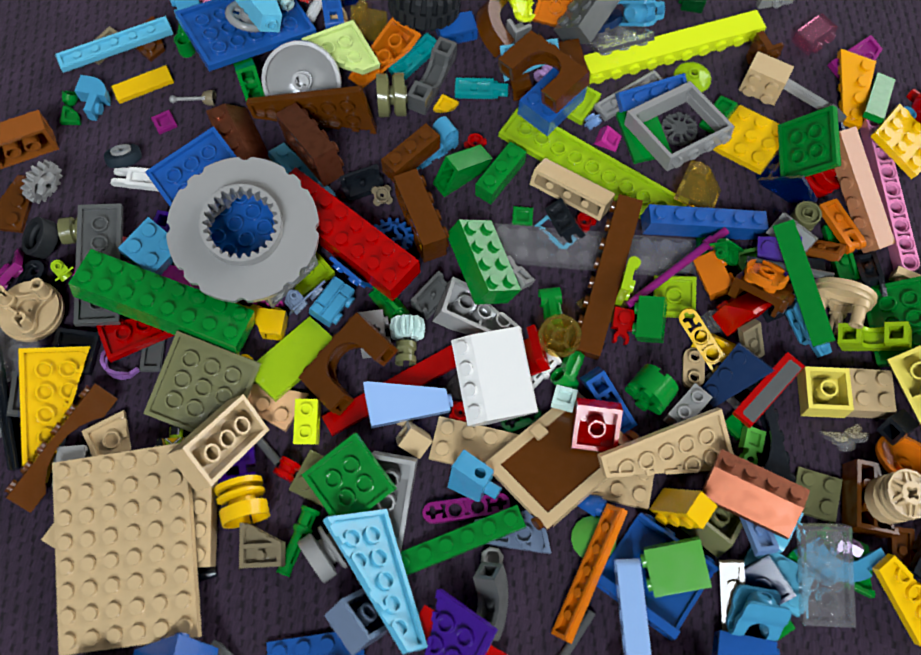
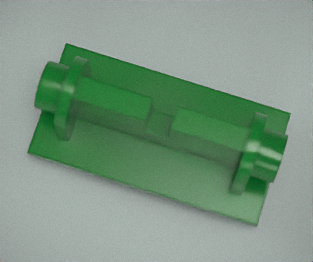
[709,238,744,266]
[368,287,410,322]

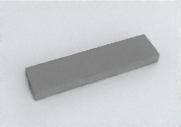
[594,70,663,121]

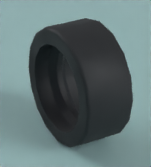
[22,217,58,259]

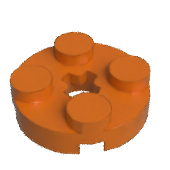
[743,259,789,293]

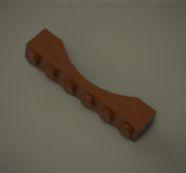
[4,383,117,513]

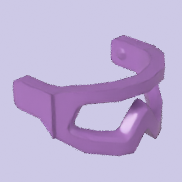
[100,349,140,380]

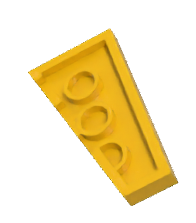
[872,554,921,646]

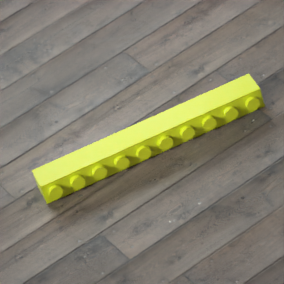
[584,10,766,84]

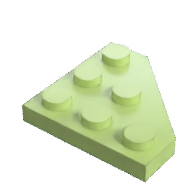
[301,20,380,75]

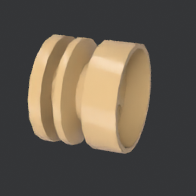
[864,469,921,525]

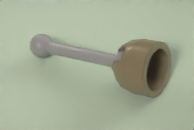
[169,90,217,106]

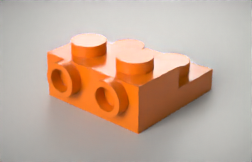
[532,0,573,27]

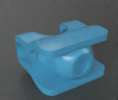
[618,0,665,27]
[726,585,792,641]

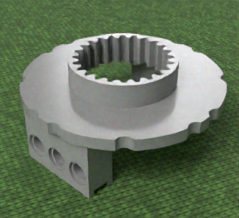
[166,157,319,308]

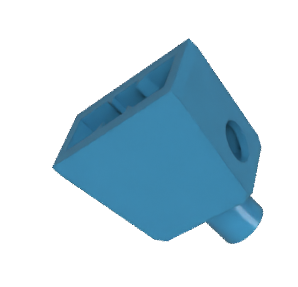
[448,450,502,502]

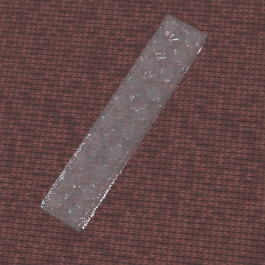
[493,223,696,276]

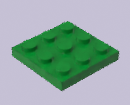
[778,105,841,183]
[302,433,397,516]

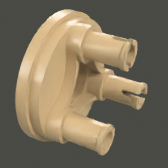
[815,277,878,335]
[0,278,65,342]

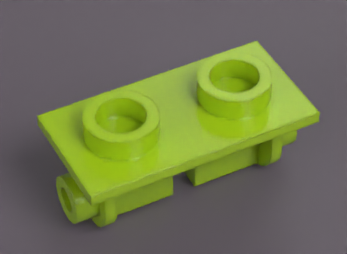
[50,260,73,282]

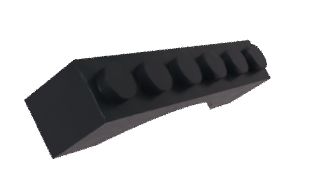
[739,378,796,483]

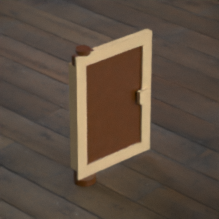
[484,392,640,531]

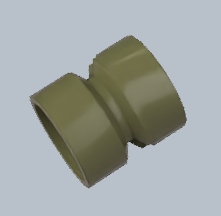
[790,201,822,232]
[57,217,77,245]

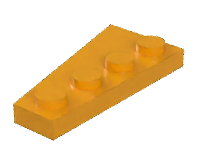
[837,49,876,130]

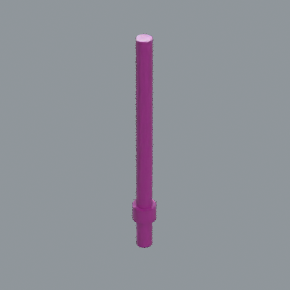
[625,227,729,308]

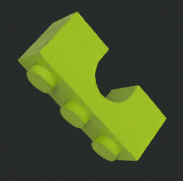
[838,321,912,351]

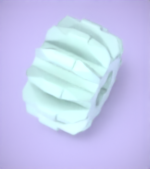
[389,314,425,341]

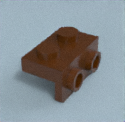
[746,30,784,65]

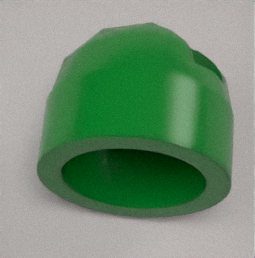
[62,91,78,107]

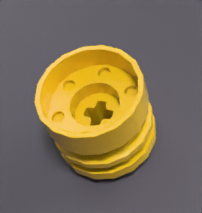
[214,475,270,529]

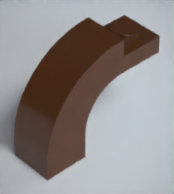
[476,0,515,58]

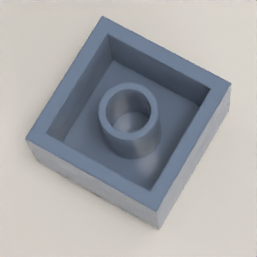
[324,588,388,655]

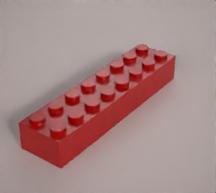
[289,167,421,302]

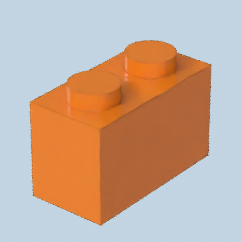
[693,250,734,301]

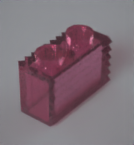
[792,13,839,56]

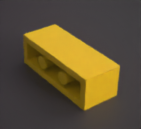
[649,488,717,529]

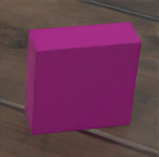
[151,110,178,135]

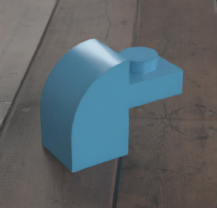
[75,75,111,121]

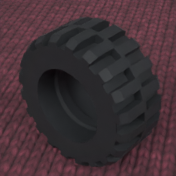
[388,0,461,31]

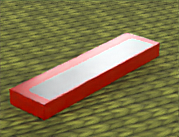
[732,352,805,428]

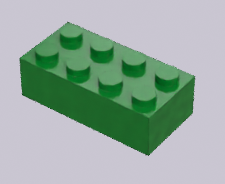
[448,219,521,305]

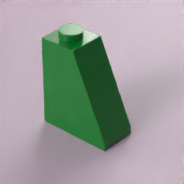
[433,144,493,197]

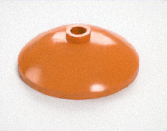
[875,436,921,474]

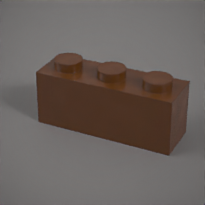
[381,123,440,182]

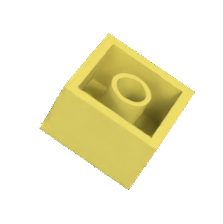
[797,366,854,418]

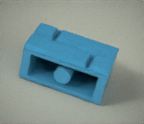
[309,276,355,328]

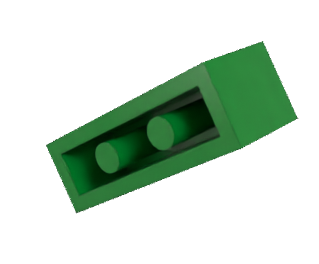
[475,141,527,205]

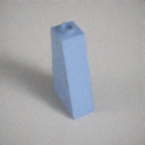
[363,381,453,428]

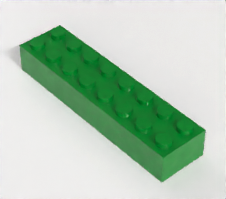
[68,249,255,354]

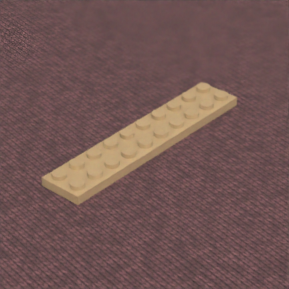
[429,416,654,510]

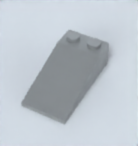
[369,451,418,552]

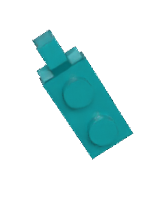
[455,78,508,99]

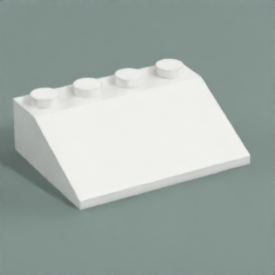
[451,326,538,427]

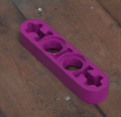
[423,493,510,524]

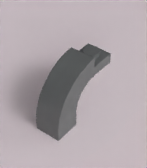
[473,562,508,652]

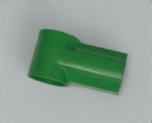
[174,24,196,58]
[538,287,564,329]
[550,349,585,389]

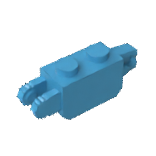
[785,293,832,358]

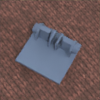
[284,281,325,315]

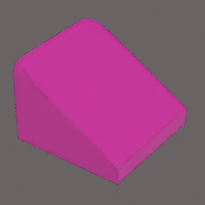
[594,125,622,152]

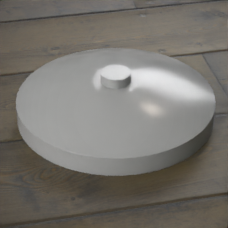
[262,40,341,96]

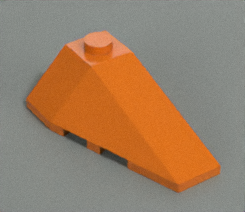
[348,17,421,89]

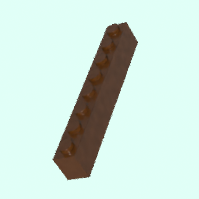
[571,194,643,360]

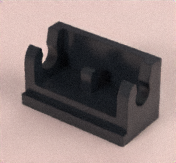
[339,164,384,203]
[545,198,586,243]

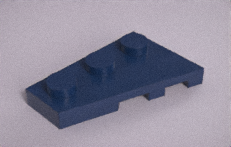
[702,343,776,407]

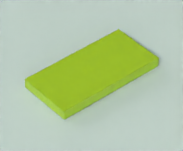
[255,316,332,402]

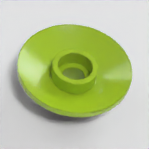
[674,62,711,92]

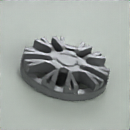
[661,112,698,146]

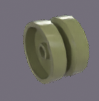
[376,72,408,118]

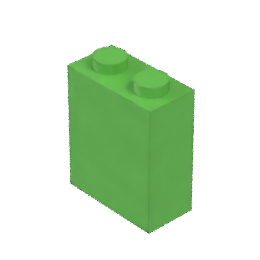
[640,536,712,598]

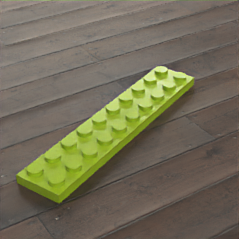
[498,108,689,219]

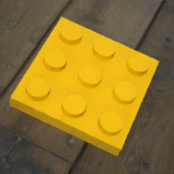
[870,104,921,179]
[713,105,779,175]

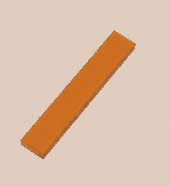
[551,503,628,644]

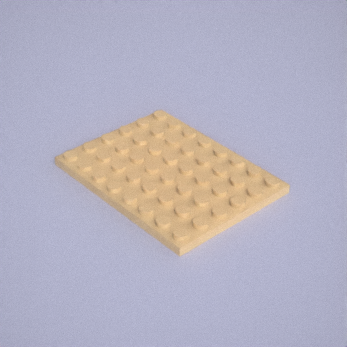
[52,443,202,655]

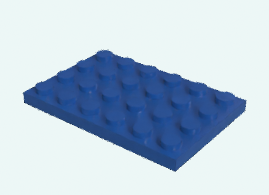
[175,0,316,71]

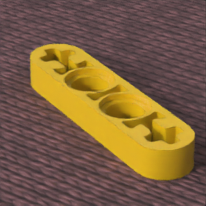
[679,308,726,373]

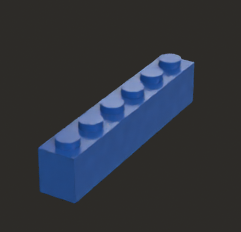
[641,204,769,240]

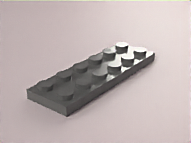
[73,204,123,327]

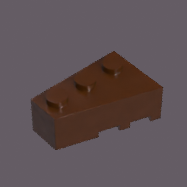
[842,459,900,538]

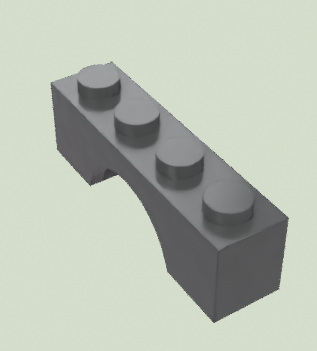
[407,36,457,115]

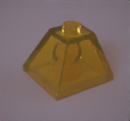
[674,160,721,208]

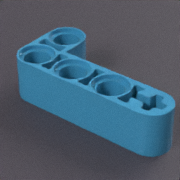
[417,116,459,170]

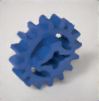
[374,218,414,253]

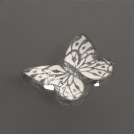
[818,423,868,451]

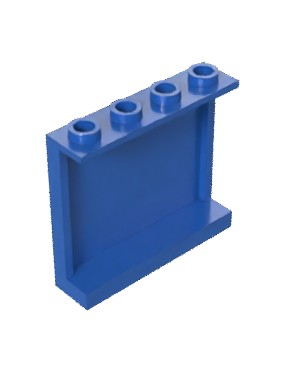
[596,513,719,641]

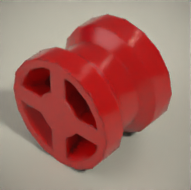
[273,456,301,483]

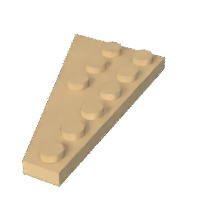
[597,407,733,478]

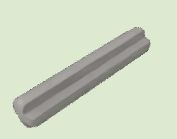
[783,79,832,110]

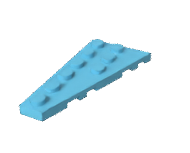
[323,509,428,655]

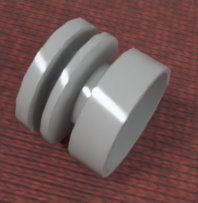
[297,526,348,584]

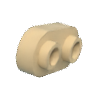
[682,348,705,389]

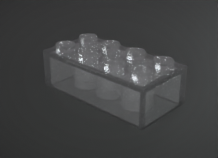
[796,523,856,628]

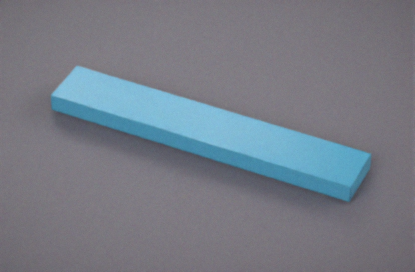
[55,16,173,73]

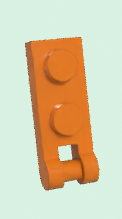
[819,198,867,254]

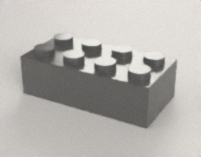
[553,0,620,44]

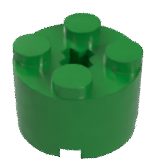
[625,364,679,415]

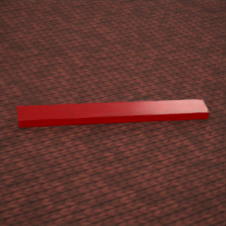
[321,334,471,437]

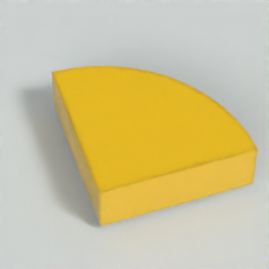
[433,94,459,113]

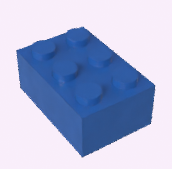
[518,67,587,136]

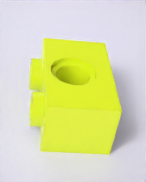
[293,399,321,444]

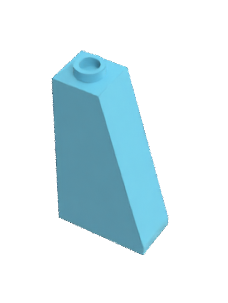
[235,0,282,32]

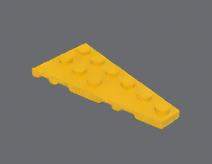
[18,346,90,483]

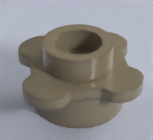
[371,185,393,206]

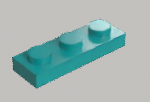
[388,33,437,81]

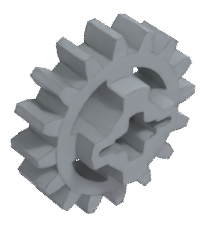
[21,160,63,204]

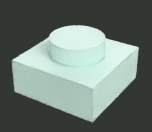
[551,385,578,413]

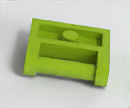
[615,256,641,307]

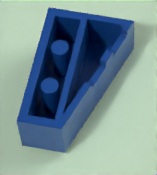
[133,632,219,655]

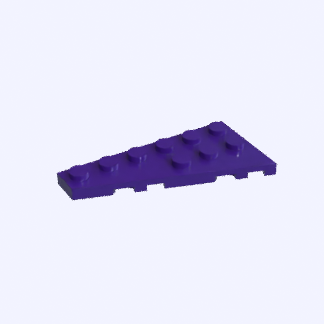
[425,589,498,655]

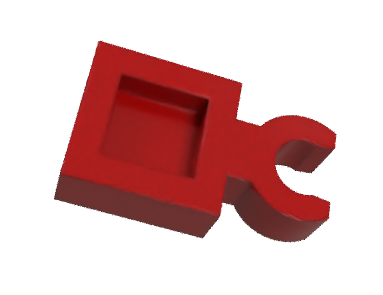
[610,306,635,345]

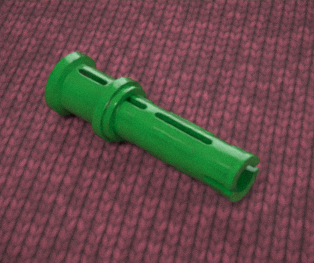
[276,505,320,577]

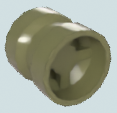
[395,340,417,366]

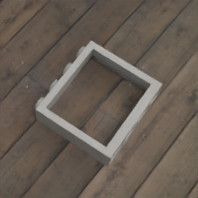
[624,81,735,171]

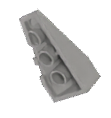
[432,277,522,335]

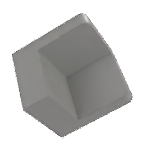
[506,19,532,44]

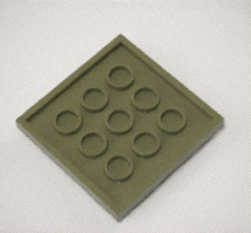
[143,331,262,433]

